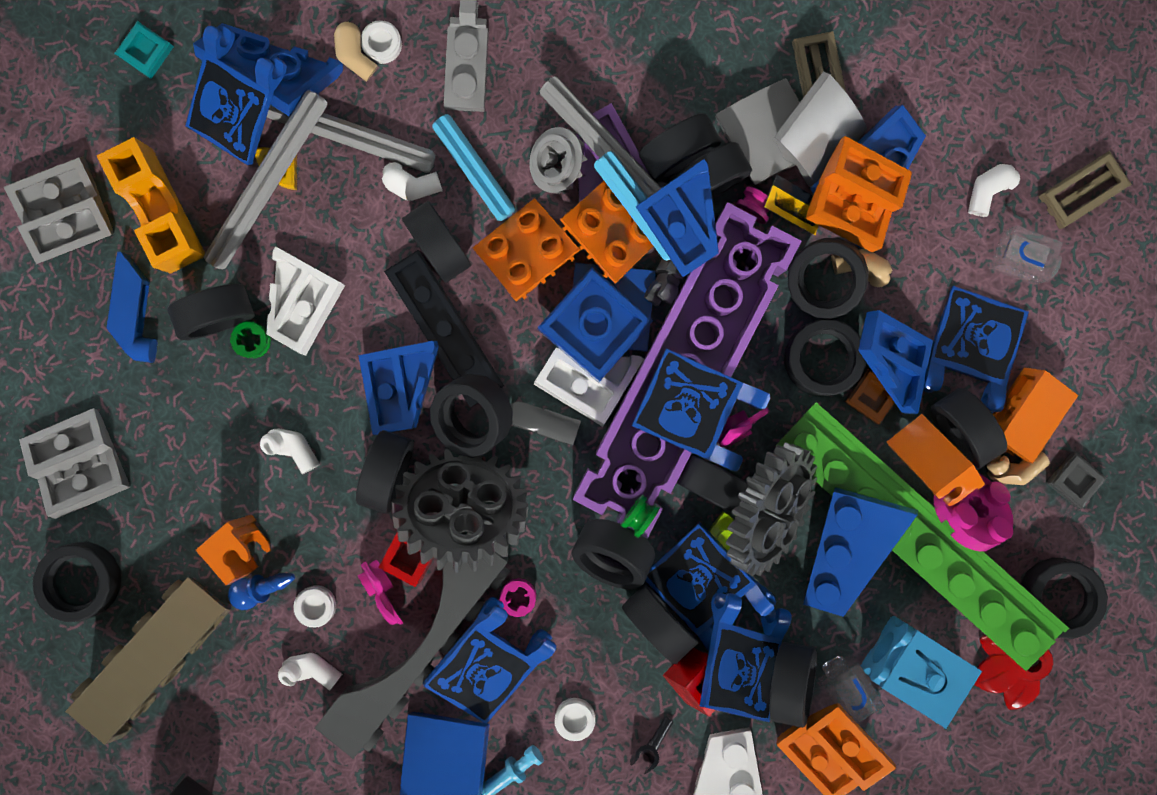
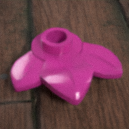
[717,407,769,447]
[358,559,403,625]

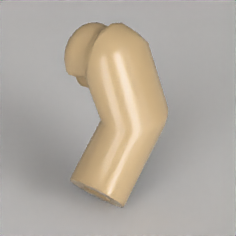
[986,451,1050,485]

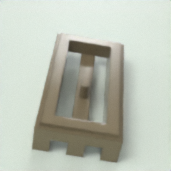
[792,31,846,98]
[1038,151,1132,229]

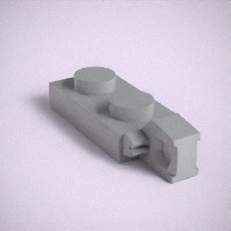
[443,0,489,112]

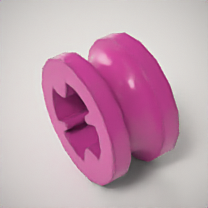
[735,187,770,224]
[499,578,537,617]

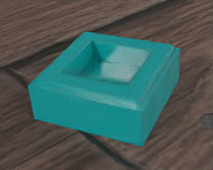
[114,21,174,79]

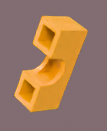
[97,137,205,274]

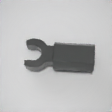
[644,258,688,306]

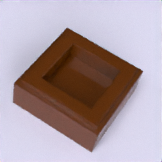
[844,368,895,424]

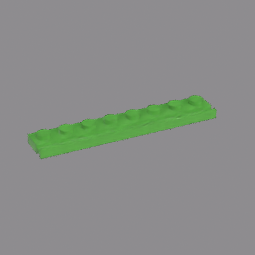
[776,402,1069,671]

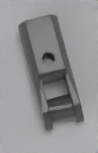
[511,401,581,446]

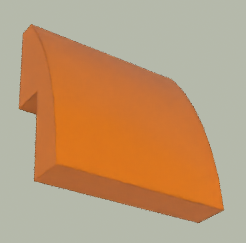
[805,136,912,252]
[776,703,896,795]

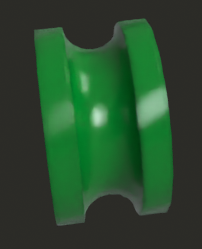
[230,321,271,359]
[621,494,660,538]

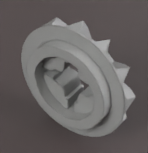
[529,127,588,194]

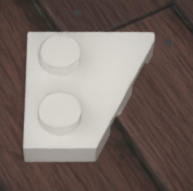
[266,247,345,356]
[534,348,644,427]
[693,727,763,795]

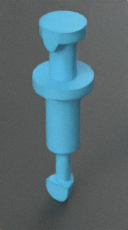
[482,745,544,795]

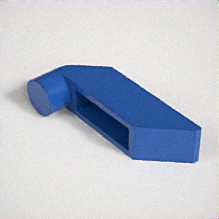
[107,252,158,363]

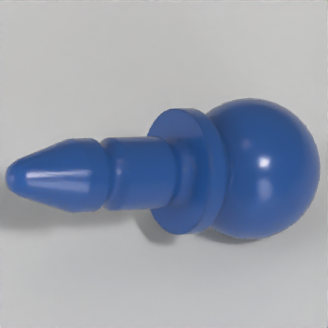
[228,573,295,610]

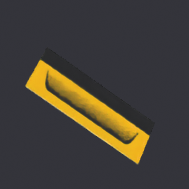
[764,175,819,235]

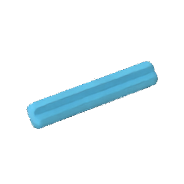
[432,114,515,221]
[594,151,670,261]

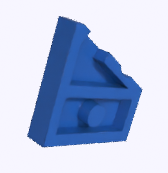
[636,159,719,277]
[858,310,933,414]
[358,341,439,435]

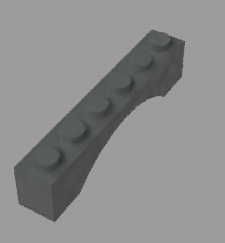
[314,531,510,759]

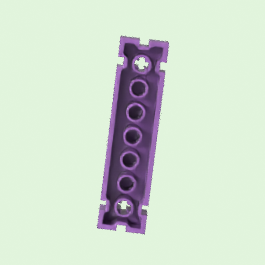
[573,202,802,538]

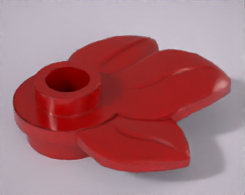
[974,635,1054,710]

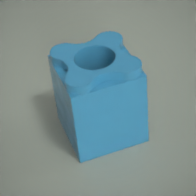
[860,616,982,729]

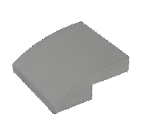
[774,71,867,187]
[715,78,800,187]
[4,157,114,264]
[19,408,130,519]

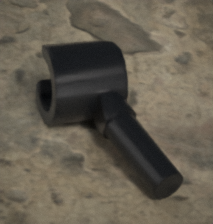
[630,717,673,774]

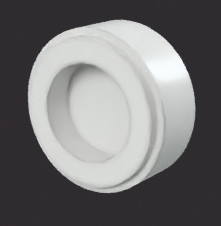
[361,20,402,64]
[294,585,336,628]
[555,698,595,741]

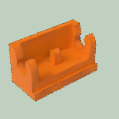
[993,368,1078,463]
[886,414,985,506]
[196,515,271,586]

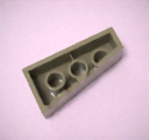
[65,577,231,745]

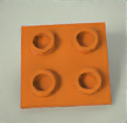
[560,181,653,284]
[472,198,580,301]

